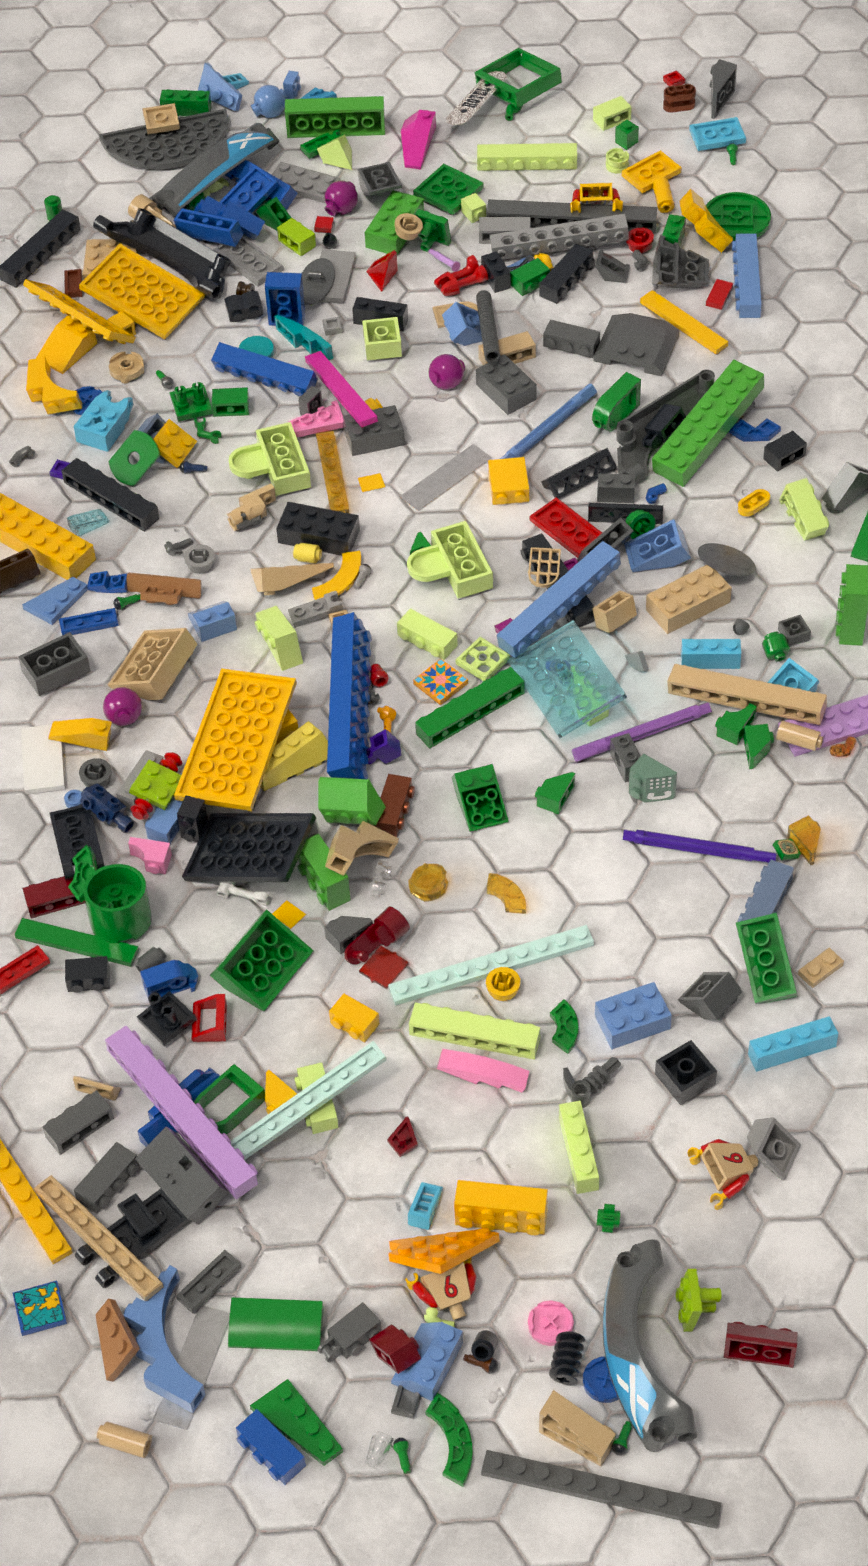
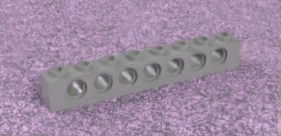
[490,214,629,260]

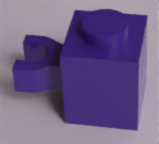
[367,729,402,765]

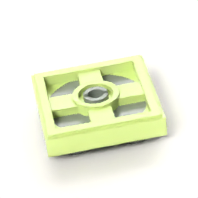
[456,637,510,681]

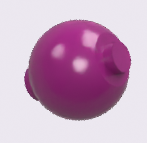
[324,180,358,217]
[428,354,465,390]
[103,687,142,726]

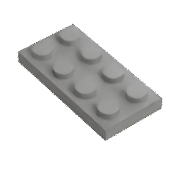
[271,162,341,203]

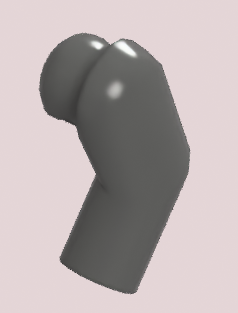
[632,250,648,270]

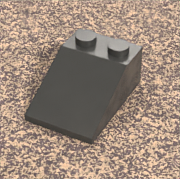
[709,59,737,119]
[357,162,402,195]

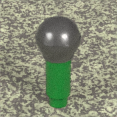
[156,370,174,389]

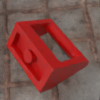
[191,994,227,1042]

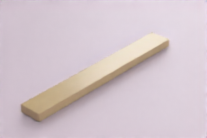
[34,1175,164,1301]

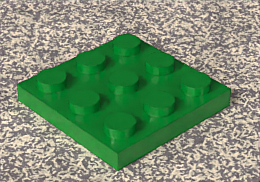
[413,163,484,215]

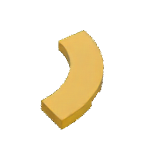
[312,550,361,600]

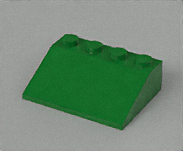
[210,909,314,1011]

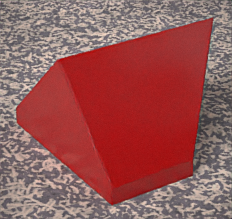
[366,250,398,292]

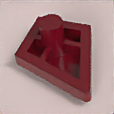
[387,1116,418,1157]

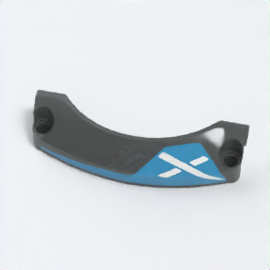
[149,123,280,218]
[602,1239,698,1452]

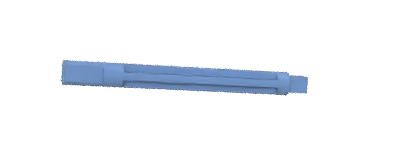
[500,383,597,459]

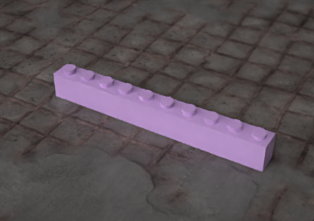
[105,1026,258,1200]

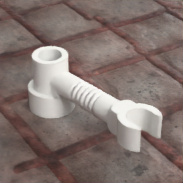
[216,881,269,906]

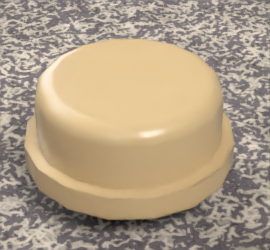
[395,213,423,240]

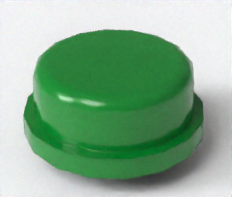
[626,510,656,539]

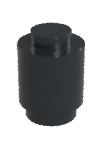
[471,1330,498,1361]

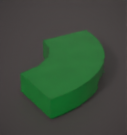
[68,845,97,902]
[550,999,578,1054]

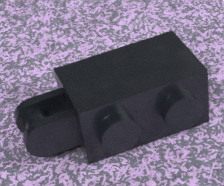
[642,404,686,449]

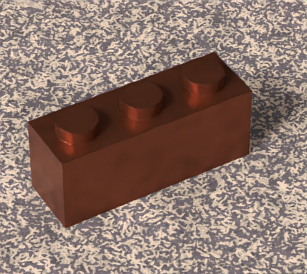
[373,773,415,837]

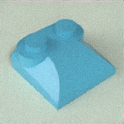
[767,658,820,692]

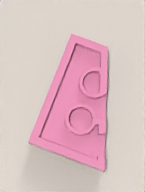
[289,400,344,437]

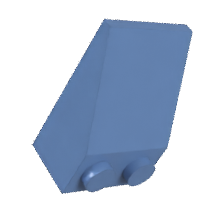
[624,519,691,572]

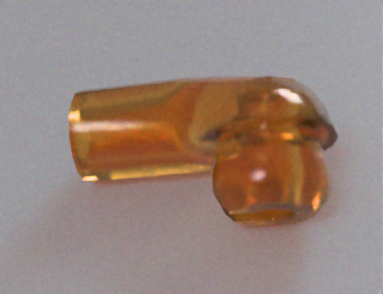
[830,737,856,757]

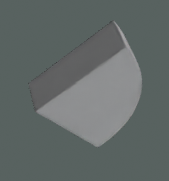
[625,651,648,671]

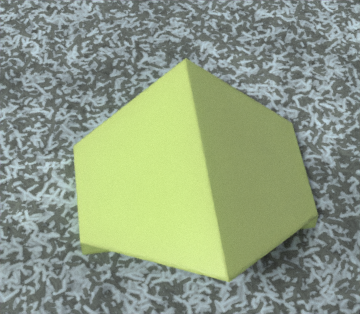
[317,134,352,170]

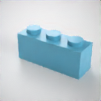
[681,639,741,669]

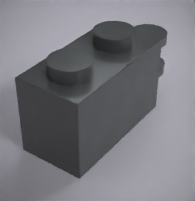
[317,1302,382,1363]

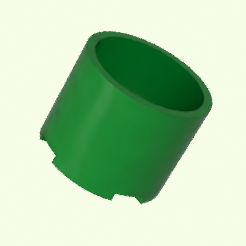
[83,864,152,943]

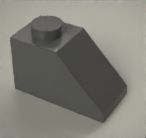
[324,916,373,954]

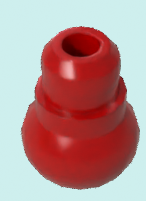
[370,664,389,687]

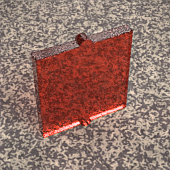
[359,946,409,989]

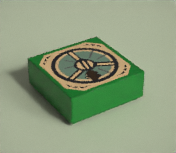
[773,839,801,860]

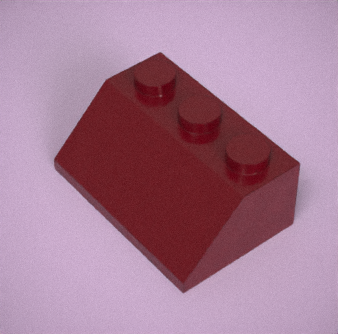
[723,1322,798,1368]

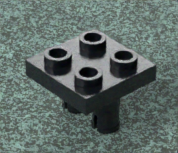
[137,991,197,1046]

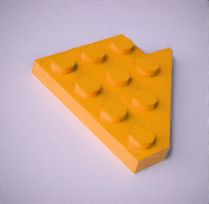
[389,1228,500,1274]

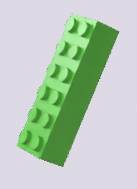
[285,96,385,138]

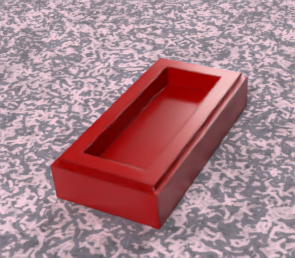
[705,279,733,310]

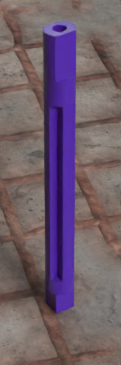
[622,829,777,863]

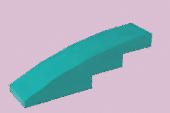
[275,315,333,361]

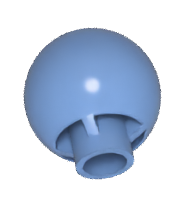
[250,85,287,118]

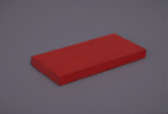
[529,497,602,558]

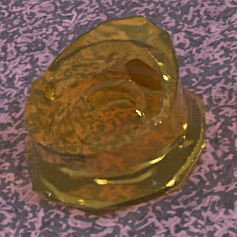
[408,863,448,902]

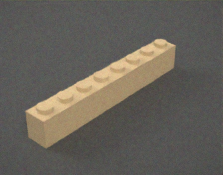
[667,664,827,725]

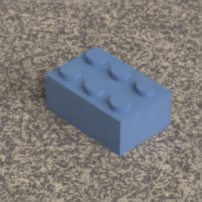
[595,982,672,1050]

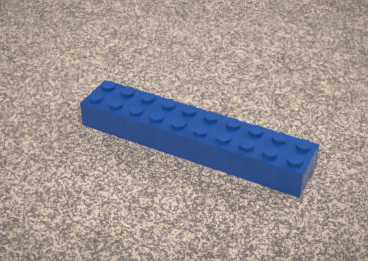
[327,612,372,779]

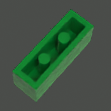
[160,89,212,116]

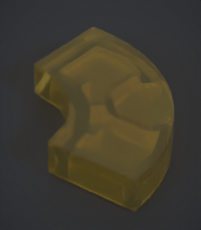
[487,873,526,914]

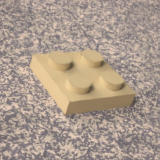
[142,103,180,134]

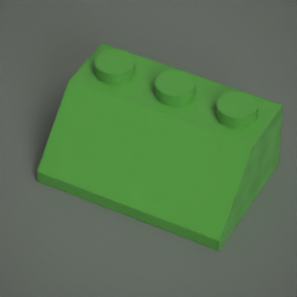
[318,777,386,825]

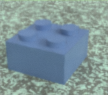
[283,70,301,99]

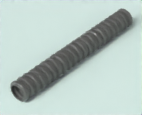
[476,290,501,363]

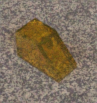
[787,815,821,865]

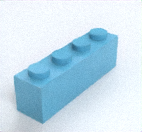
[748,1016,839,1072]

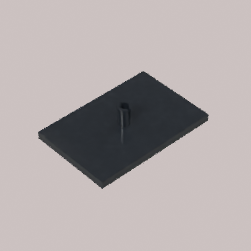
[182,813,316,882]

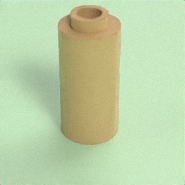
[776,720,824,751]
[97,1421,152,1458]

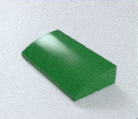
[736,913,798,1004]
[228,1297,324,1351]

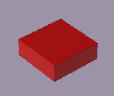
[663,70,686,86]
[314,216,334,233]

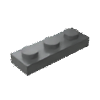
[176,1250,241,1313]

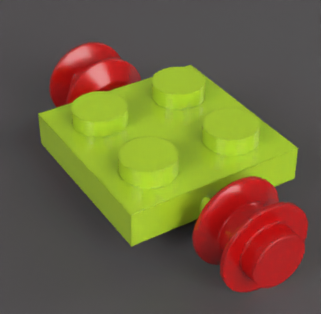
[129,752,182,820]

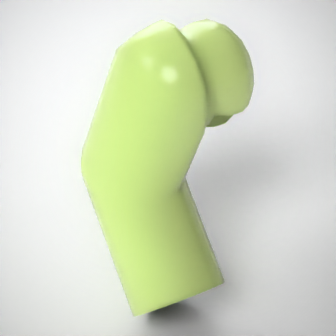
[424,1307,455,1327]

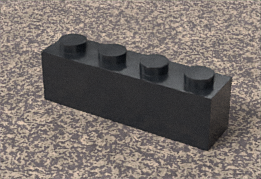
[539,244,594,304]

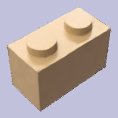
[592,591,637,633]

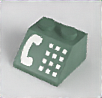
[629,753,677,803]

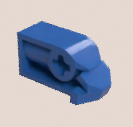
[140,960,199,997]

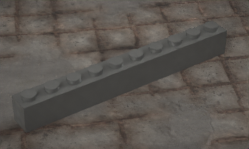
[486,199,657,234]

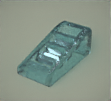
[67,509,109,536]

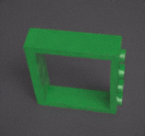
[474,48,562,107]

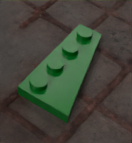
[250,1379,343,1466]

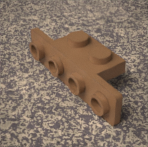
[127,572,201,605]

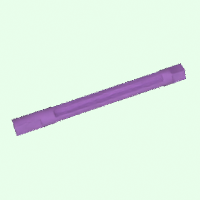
[572,702,712,762]

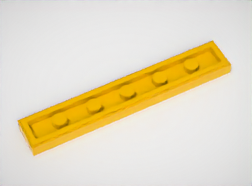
[640,290,729,354]

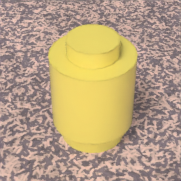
[293,543,322,564]

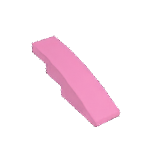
[437,1049,529,1093]

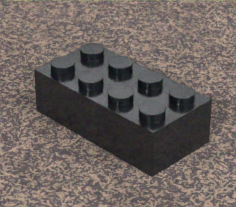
[276,502,360,556]

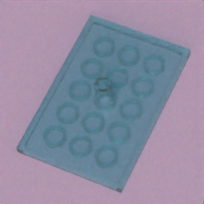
[507,620,627,739]

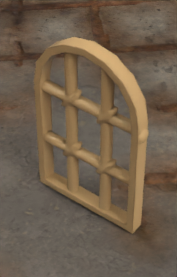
[528,548,561,588]

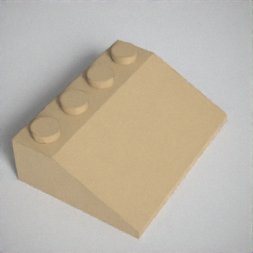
[108,628,198,700]

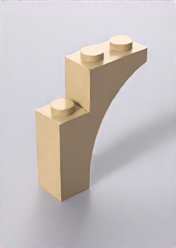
[325,821,399,876]

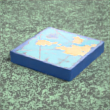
[13,1280,67,1336]

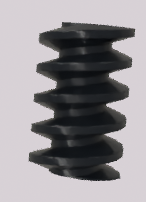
[549,1331,585,1386]

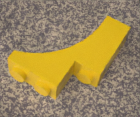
[679,189,733,253]
[26,357,82,414]

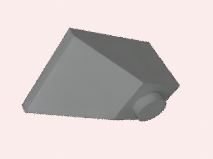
[747,1117,801,1180]

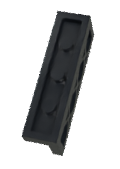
[541,447,617,498]
[588,502,663,524]

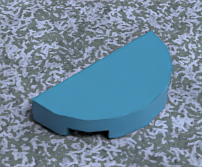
[307,89,337,99]

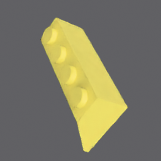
[260,721,328,791]

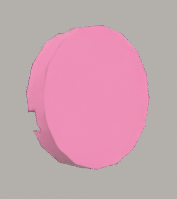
[528,1300,574,1346]

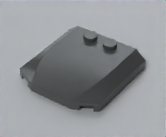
[593,313,679,376]

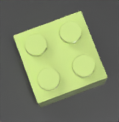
[362,317,402,360]

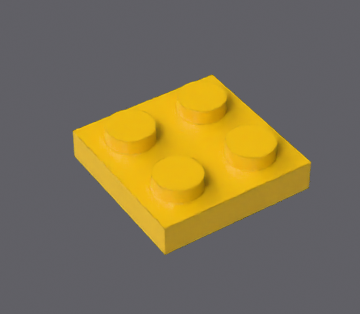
[153,419,197,468]

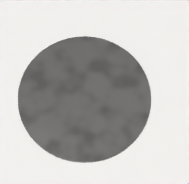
[698,543,756,576]

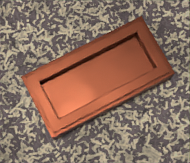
[64,269,83,298]

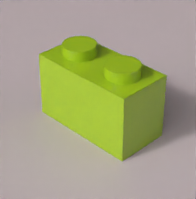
[277,218,316,256]

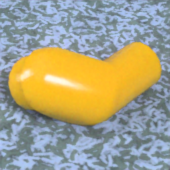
[534,253,553,271]

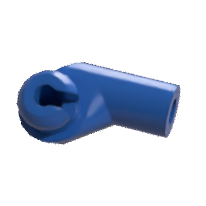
[645,483,667,504]

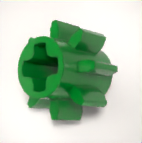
[596,1204,621,1233]

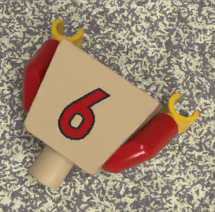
[687,1139,758,1210]
[405,1257,477,1320]

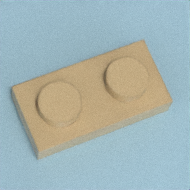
[798,947,844,988]

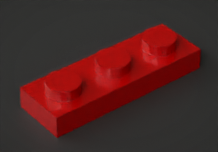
[0,945,50,995]

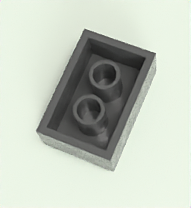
[476,354,537,415]
[343,405,405,456]
[18,632,91,696]

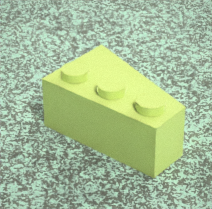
[779,478,829,541]
[255,606,303,671]

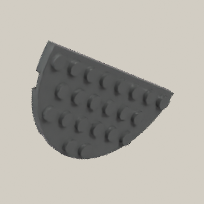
[99,108,228,170]

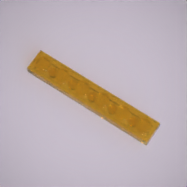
[316,431,349,513]

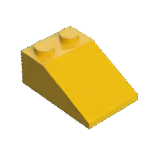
[36,315,97,374]

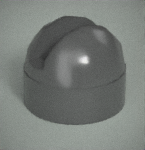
[733,619,750,635]

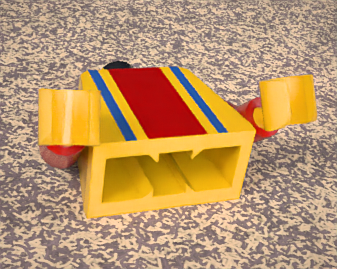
[570,183,623,213]

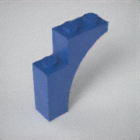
[194,196,265,240]

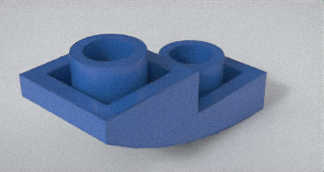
[87,571,128,593]

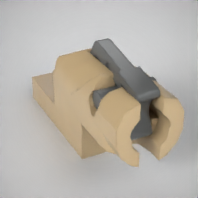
[227,484,276,531]

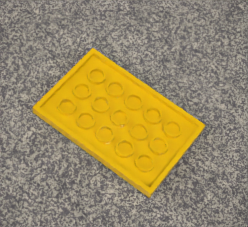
[79,244,205,340]

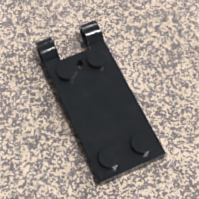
[49,805,105,881]
[75,1188,190,1288]

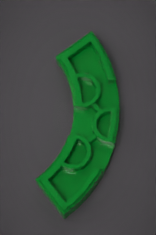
[425,1392,473,1487]

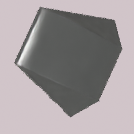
[652,235,709,288]

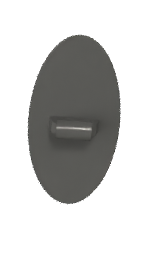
[302,258,335,305]

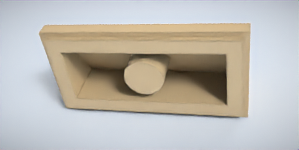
[73,1076,121,1101]

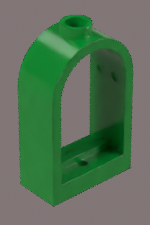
[592,372,641,432]
[194,1064,265,1134]

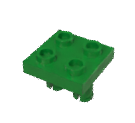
[415,209,452,252]
[169,382,213,422]

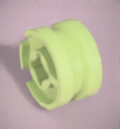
[606,148,629,174]

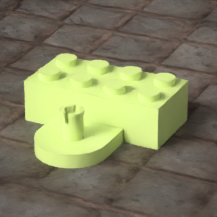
[229,422,311,496]
[407,521,493,599]

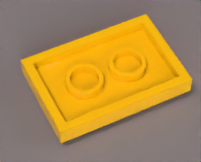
[621,150,682,193]

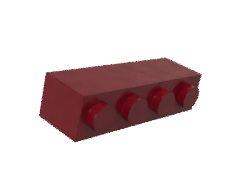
[22,873,85,919]

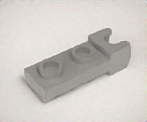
[288,591,344,628]

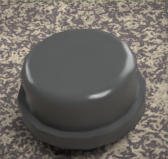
[79,758,112,787]

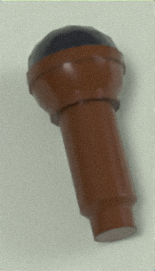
[463,1354,498,1374]

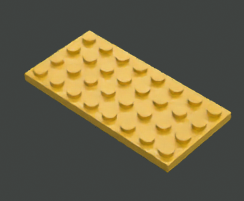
[174,668,297,811]

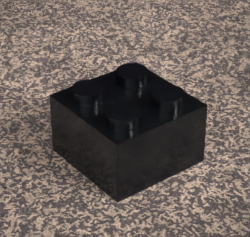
[655,1040,717,1105]

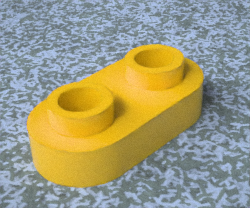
[738,489,770,517]

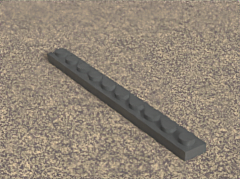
[481,1450,721,1529]

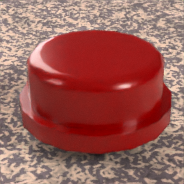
[626,228,654,253]

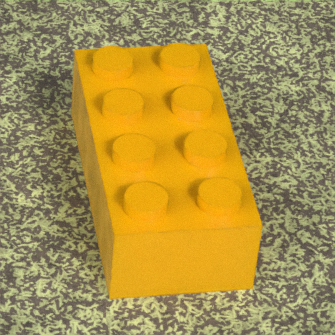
[454,1180,548,1236]

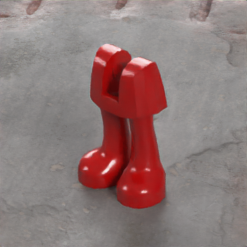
[434,255,488,296]

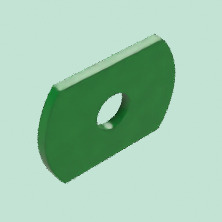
[108,430,160,486]

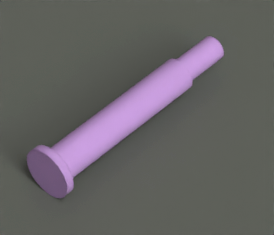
[429,249,460,272]

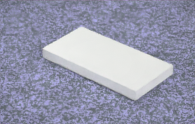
[21,724,65,794]

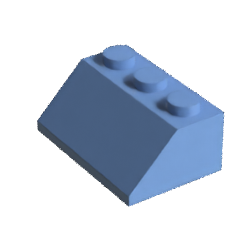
[391,1322,463,1401]

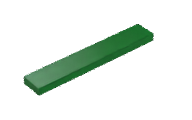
[14,918,139,967]

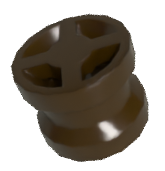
[236,281,255,295]

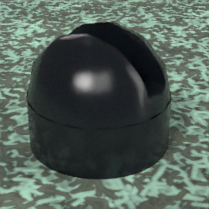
[323,233,337,248]

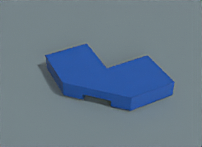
[729,418,781,442]

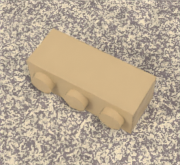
[478,331,536,365]

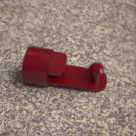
[344,906,410,965]

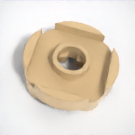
[109,351,145,384]

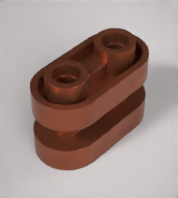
[663,84,696,113]

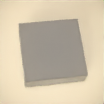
[322,317,343,336]

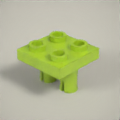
[675,1269,721,1332]

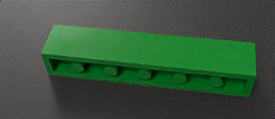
[415,667,525,749]

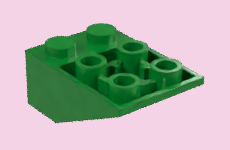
[452,764,509,832]

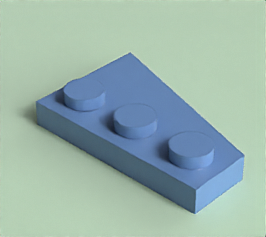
[198,62,243,111]
[22,577,88,625]

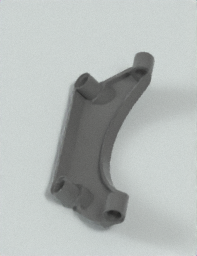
[616,369,755,483]

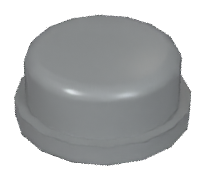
[184,544,215,573]

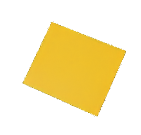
[358,473,385,492]
[272,900,306,929]

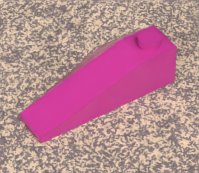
[401,110,436,170]

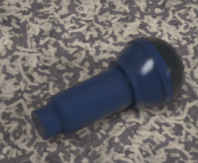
[179,461,208,473]

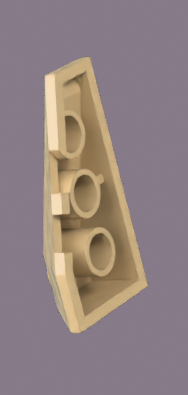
[251,563,334,595]

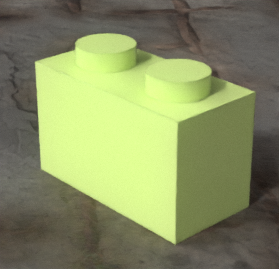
[593,96,632,131]

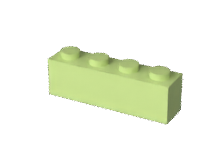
[559,1101,599,1194]

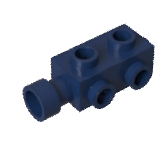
[80,783,135,833]

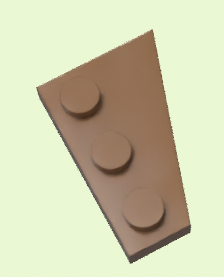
[95,1298,140,1382]

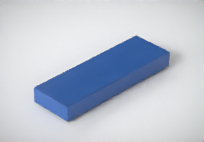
[59,608,119,635]

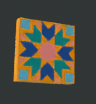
[413,659,468,705]

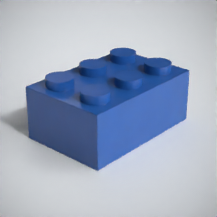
[265,272,305,326]

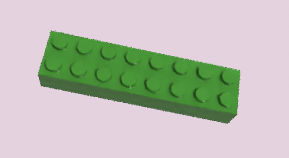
[652,359,764,487]

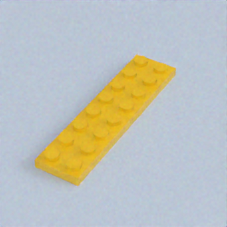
[23,279,136,344]

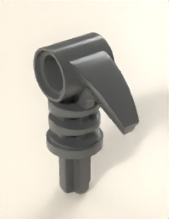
[563,1057,621,1108]

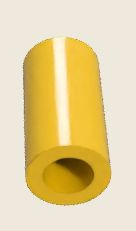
[653,178,674,213]

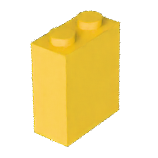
[488,457,529,505]

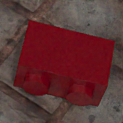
[369,1324,421,1374]

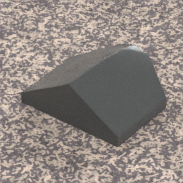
[595,249,630,283]

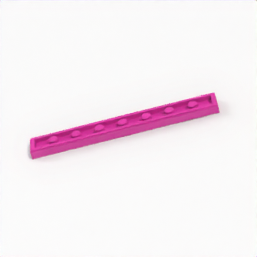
[305,351,378,427]

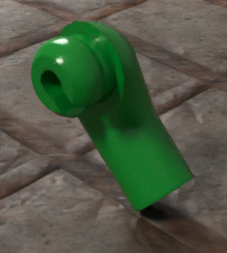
[505,104,523,121]

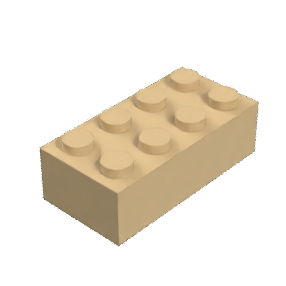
[646,565,732,634]

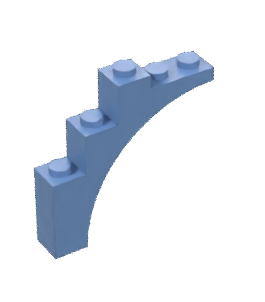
[124,1265,206,1413]

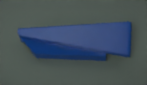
[138,1067,220,1147]

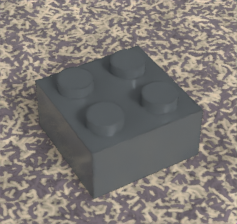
[298,386,323,415]
[778,614,811,646]

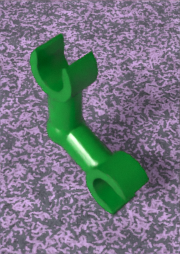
[194,417,222,444]

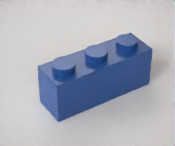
[236,1409,306,1485]

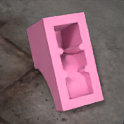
[128,837,172,874]

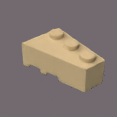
[539,1390,616,1466]

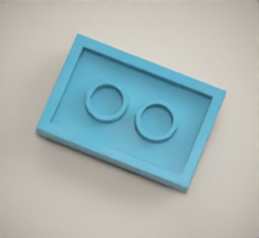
[689,117,746,151]

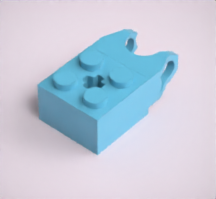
[73,390,134,452]

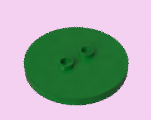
[706,192,771,241]

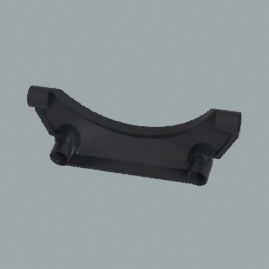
[93,208,231,299]

